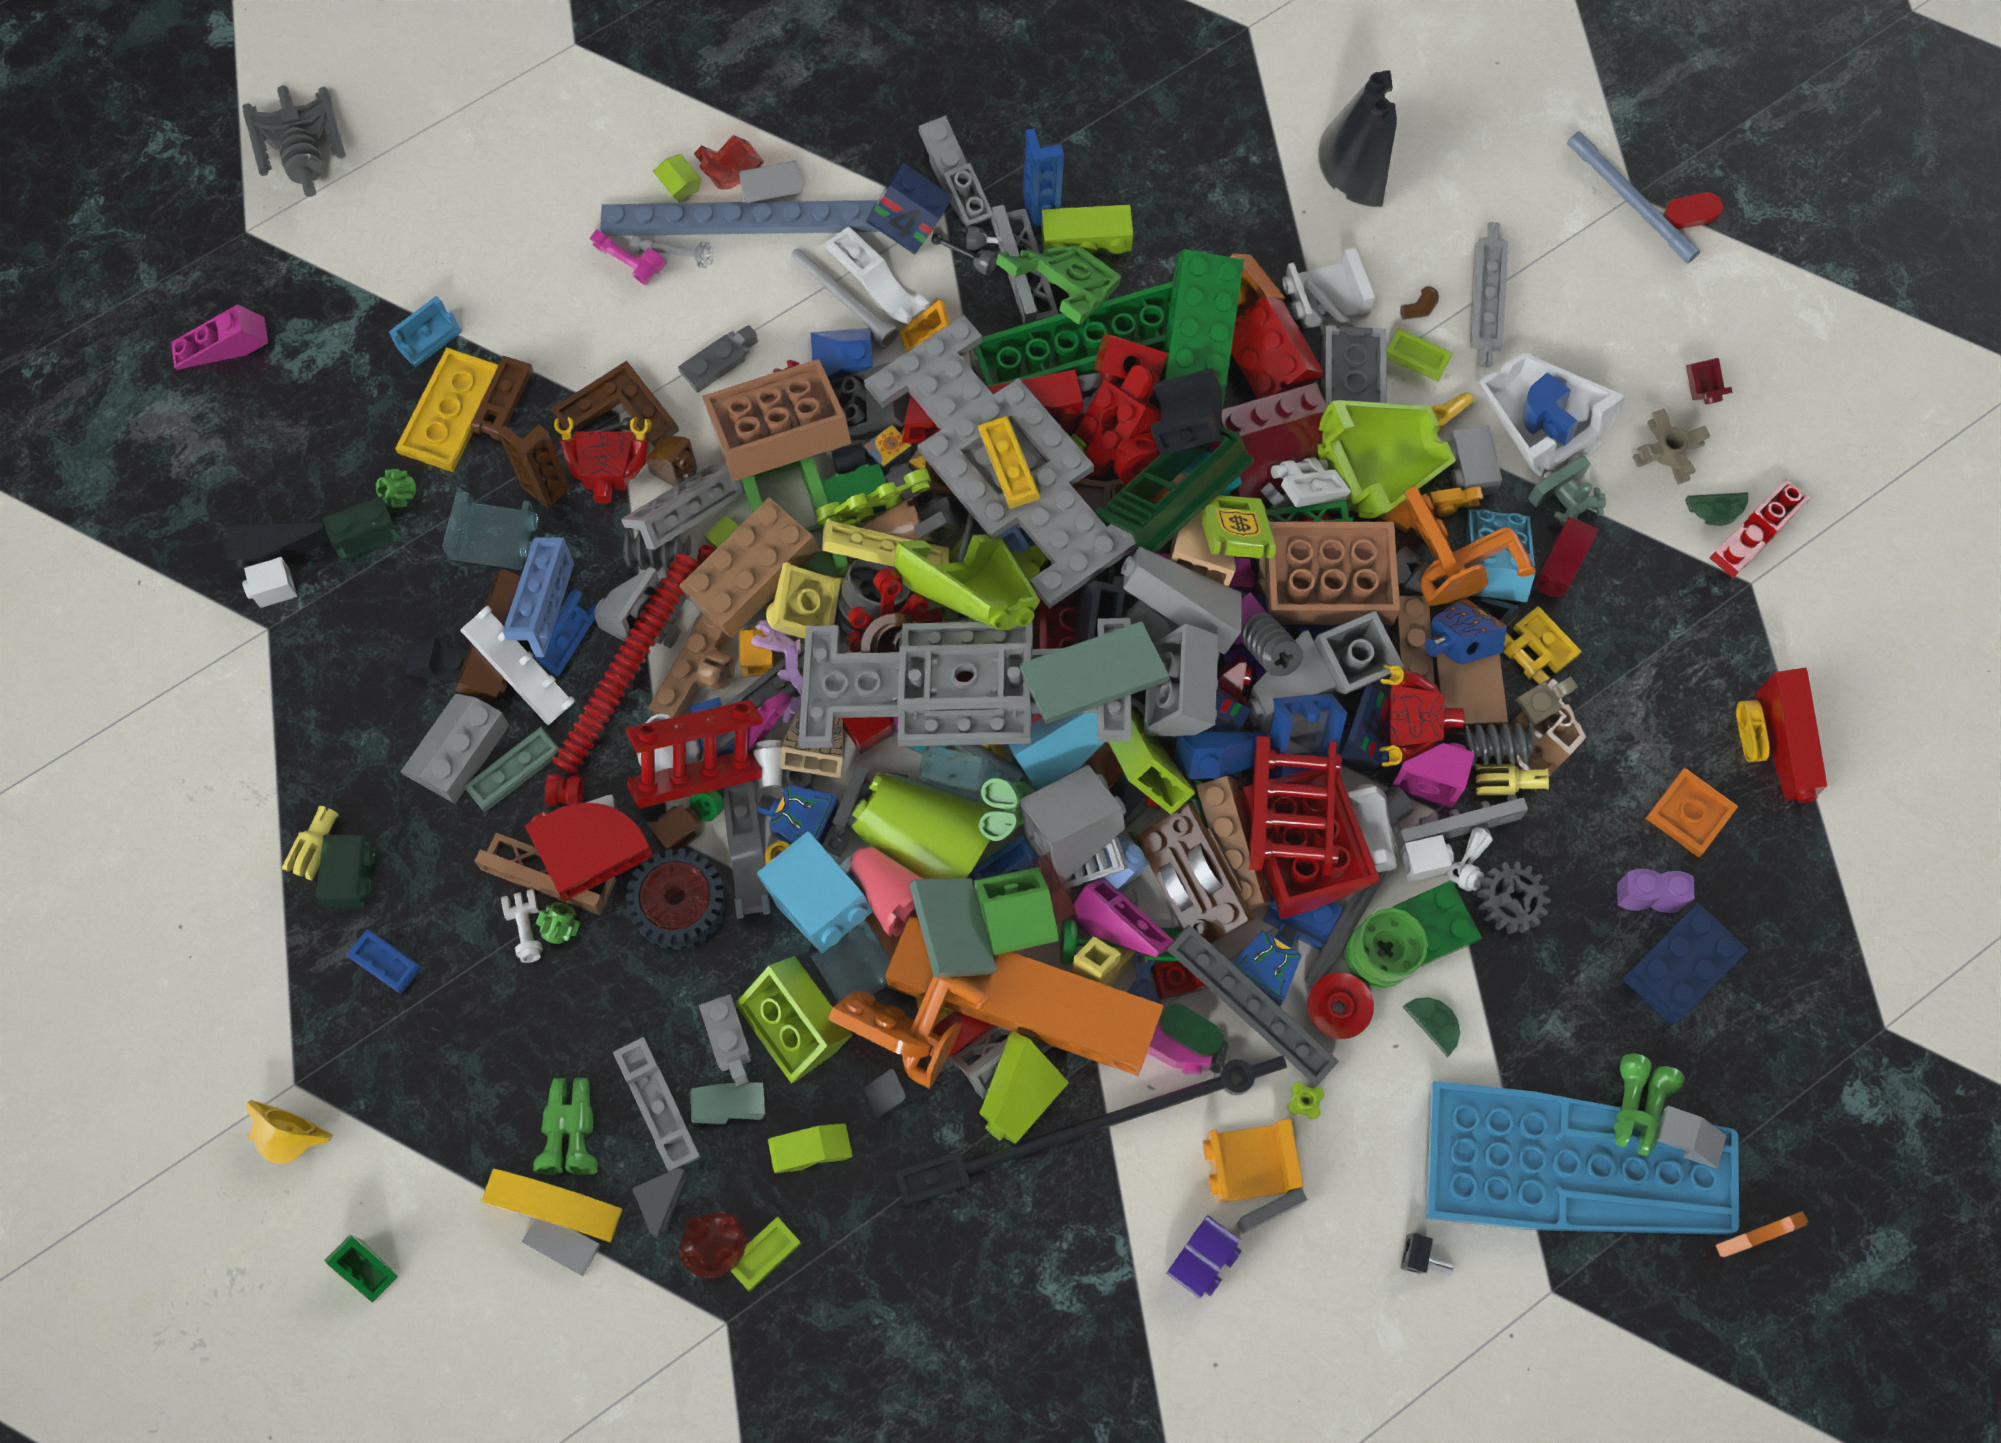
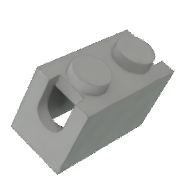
[1448,425,1502,495]

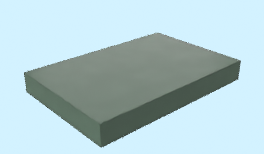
[909,878,997,978]

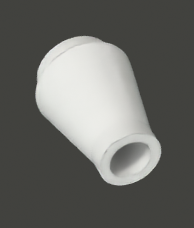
[754,740,783,788]

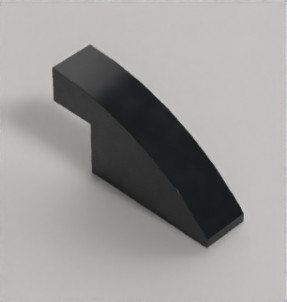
[1073,563,1126,645]

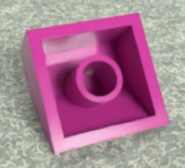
[1391,743,1475,808]

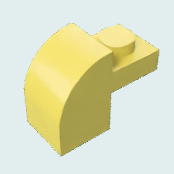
[1072,937,1137,988]

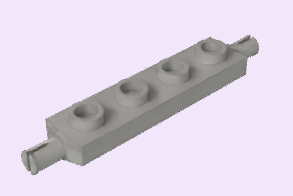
[1470,222,1508,367]

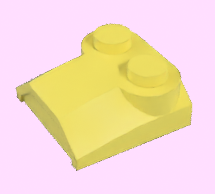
[766,562,841,639]

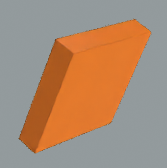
[1646,768,1738,857]

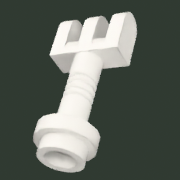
[501,889,543,963]

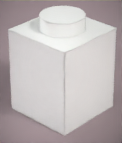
[243,557,297,608]
[1399,835,1454,883]

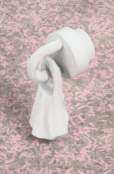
[1447,827,1493,891]

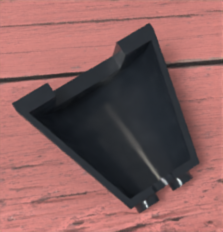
[1318,70,1397,207]

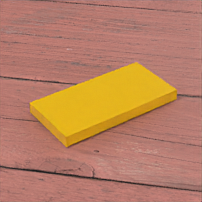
[395,347,498,472]

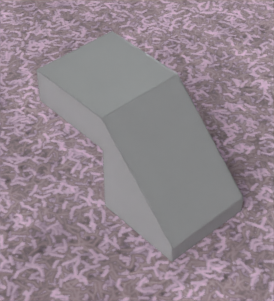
[1656,1106,1726,1169]

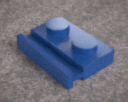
[1262,899,1343,951]

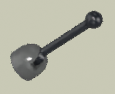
[931,233,998,276]

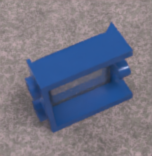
[1269,693,1347,779]

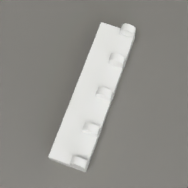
[460,606,575,725]

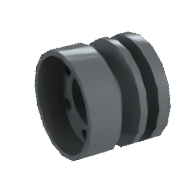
[835,559,911,634]

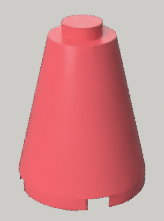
[849,847,923,937]

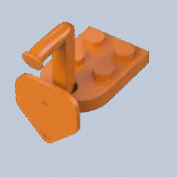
[1404,486,1536,606]
[828,977,991,1089]

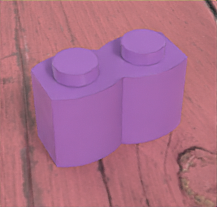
[1617,869,1695,913]

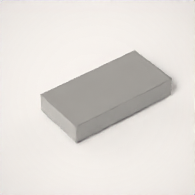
[522,1218,601,1276]

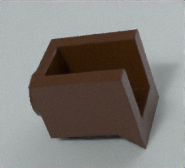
[645,804,702,852]

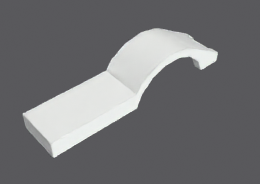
[826,226,930,324]

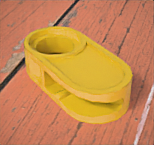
[1736,700,1770,762]

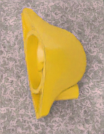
[246,1099,333,1164]

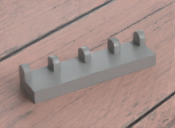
[1392,795,1528,852]

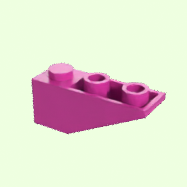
[171,304,268,369]

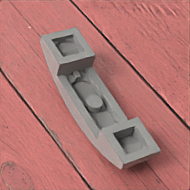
[613,1037,701,1172]

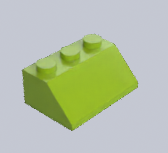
[735,956,852,1084]

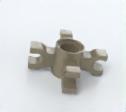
[1633,409,1710,484]

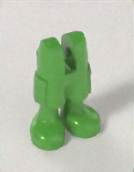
[533,1078,598,1176]

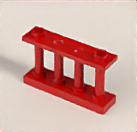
[626,700,763,809]
[1248,736,1342,876]

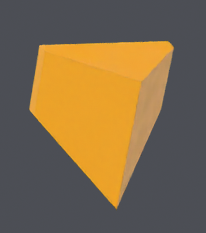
[899,297,951,353]

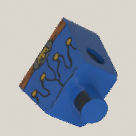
[1425,598,1507,664]

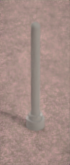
[792,249,899,348]

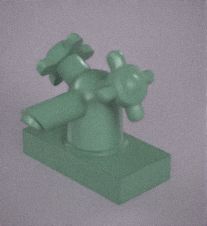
[1528,455,1606,526]

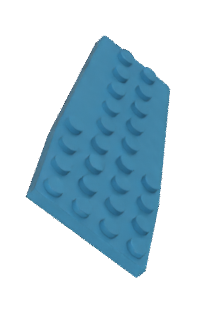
[1426,1081,1739,1235]

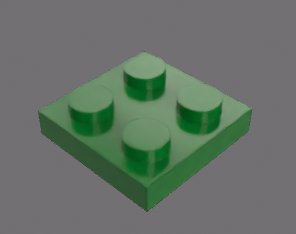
[1392,880,1482,967]

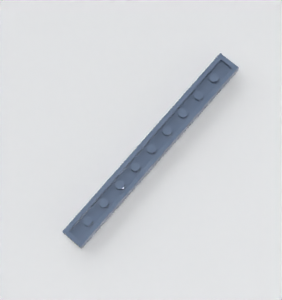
[600,200,880,236]

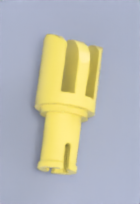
[1475,763,1549,795]
[282,806,339,881]

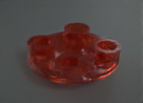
[680,1213,747,1279]

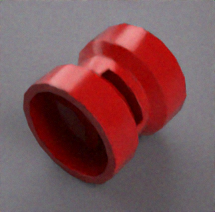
[545,774,584,807]

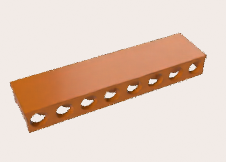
[885,916,1164,1077]

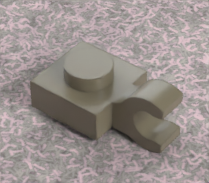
[1516,677,1578,727]

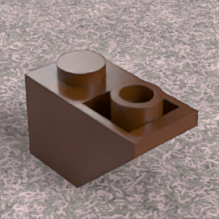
[645,435,697,487]

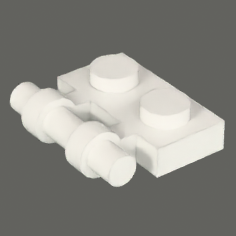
[1271,457,1351,507]

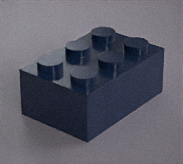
[1622,903,1749,1026]

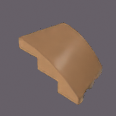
[1503,678,1586,791]

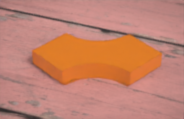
[1716,1211,1808,1257]

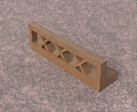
[475,833,616,915]

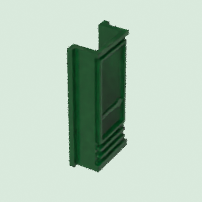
[1094,427,1255,553]

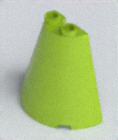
[1318,400,1456,518]
[894,534,1040,630]
[851,772,1001,879]

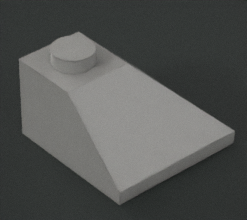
[594,567,661,642]

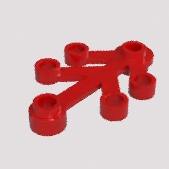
[845,567,929,653]

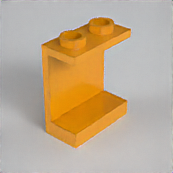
[1203,1119,1303,1204]

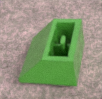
[974,867,1059,955]

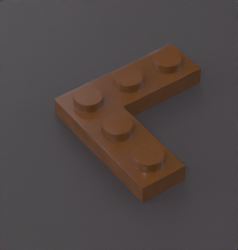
[551,360,679,447]

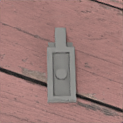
[699,994,751,1086]

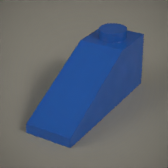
[1173,732,1268,779]

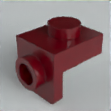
[1686,358,1733,404]

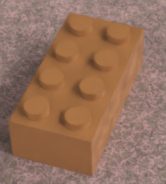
[679,497,820,639]

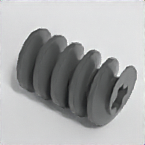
[623,529,691,571]
[1241,613,1303,677]
[1465,722,1535,766]

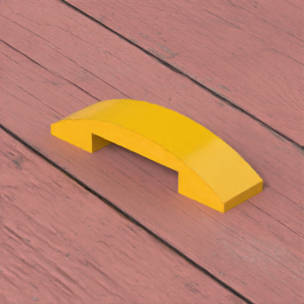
[481,1169,623,1243]

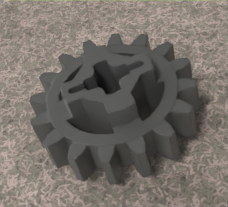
[1477,861,1551,934]

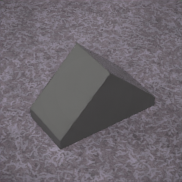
[632,1168,688,1240]

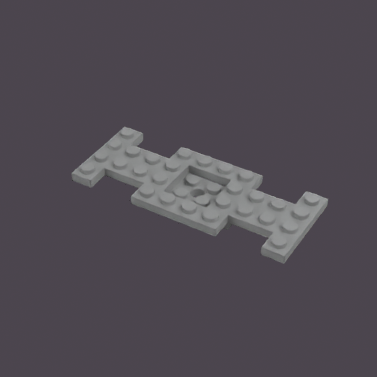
[864,315,1138,609]
[799,618,1132,748]

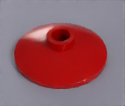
[1307,972,1374,1039]

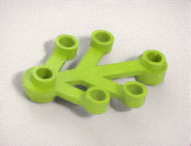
[815,468,931,526]

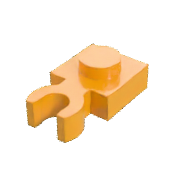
[1429,486,1483,517]

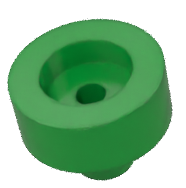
[690,790,724,822]

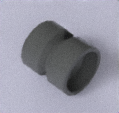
[1396,546,1436,596]

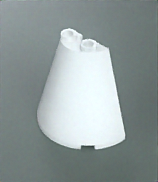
[1478,353,1625,478]

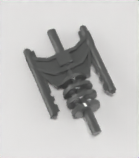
[242,85,346,197]

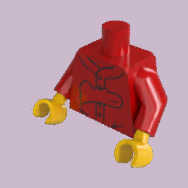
[554,416,652,504]
[1379,665,1464,767]

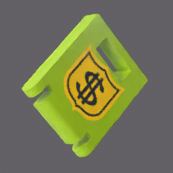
[1199,495,1276,559]

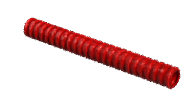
[552,553,700,775]

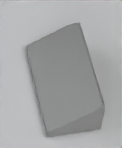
[738,160,803,203]
[1304,278,1355,329]

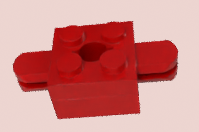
[1075,365,1161,480]

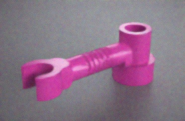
[589,230,667,285]

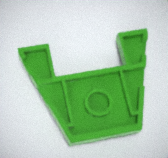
[996,246,1121,325]

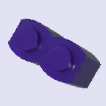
[1166,1215,1242,1299]

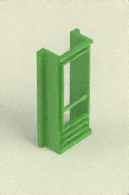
[742,456,849,577]

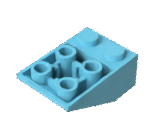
[1465,509,1536,602]

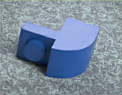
[1522,372,1578,446]

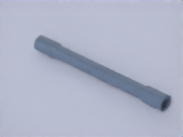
[1567,131,1700,264]

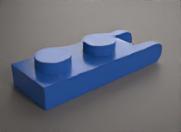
[532,589,597,677]

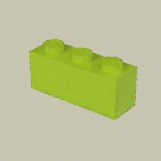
[1041,205,1133,255]

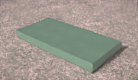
[1020,621,1169,724]

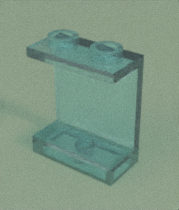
[442,491,538,570]

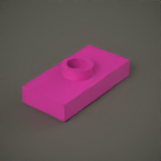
[748,691,792,750]

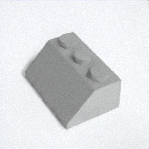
[1144,624,1219,737]
[401,694,509,804]

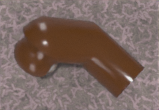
[1400,286,1439,320]

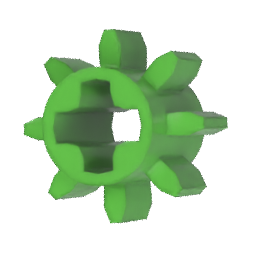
[376,469,416,507]
[536,902,580,944]

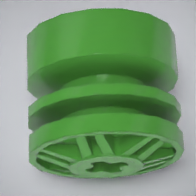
[1344,908,1428,990]

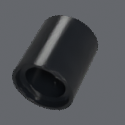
[831,443,867,474]

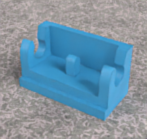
[389,296,462,368]

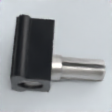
[1400,1233,1454,1276]

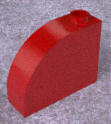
[525,803,654,902]

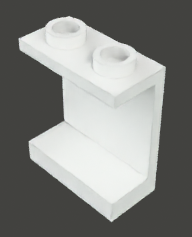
[1282,248,1375,330]
[1347,784,1397,873]

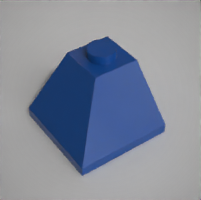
[810,328,873,381]

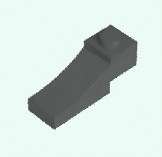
[914,496,965,544]

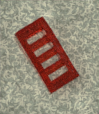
[1032,854,1077,924]

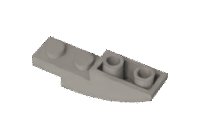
[918,116,992,228]

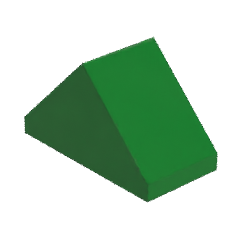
[324,1234,398,1303]

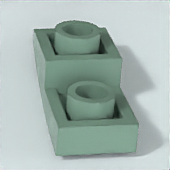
[690,1083,765,1124]

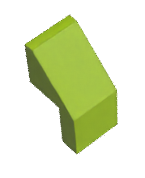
[768,1123,853,1173]

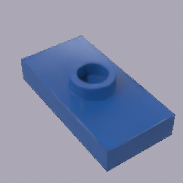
[346,929,422,994]

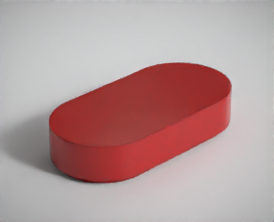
[1663,192,1723,229]

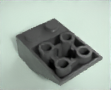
[829,362,910,440]

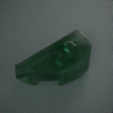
[1685,492,1748,526]
[1403,997,1460,1058]

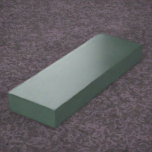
[463,727,559,813]

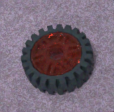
[626,849,726,950]

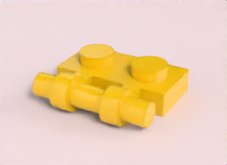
[1504,606,1582,685]

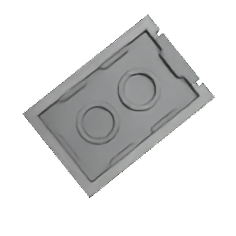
[1320,326,1387,407]

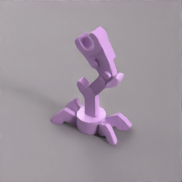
[751,621,803,722]

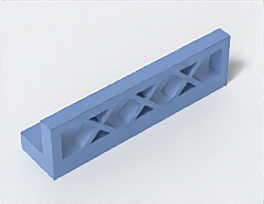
[502,537,574,657]

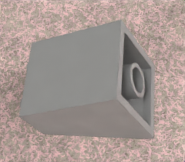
[1314,611,1405,694]
[1246,630,1337,733]
[1020,765,1126,884]

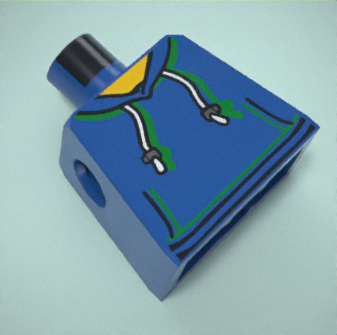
[757,785,840,846]
[1232,924,1302,1007]

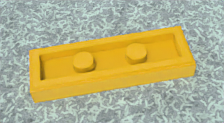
[978,416,1040,509]

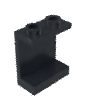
[1151,368,1222,455]

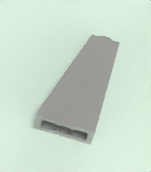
[1121,547,1242,654]

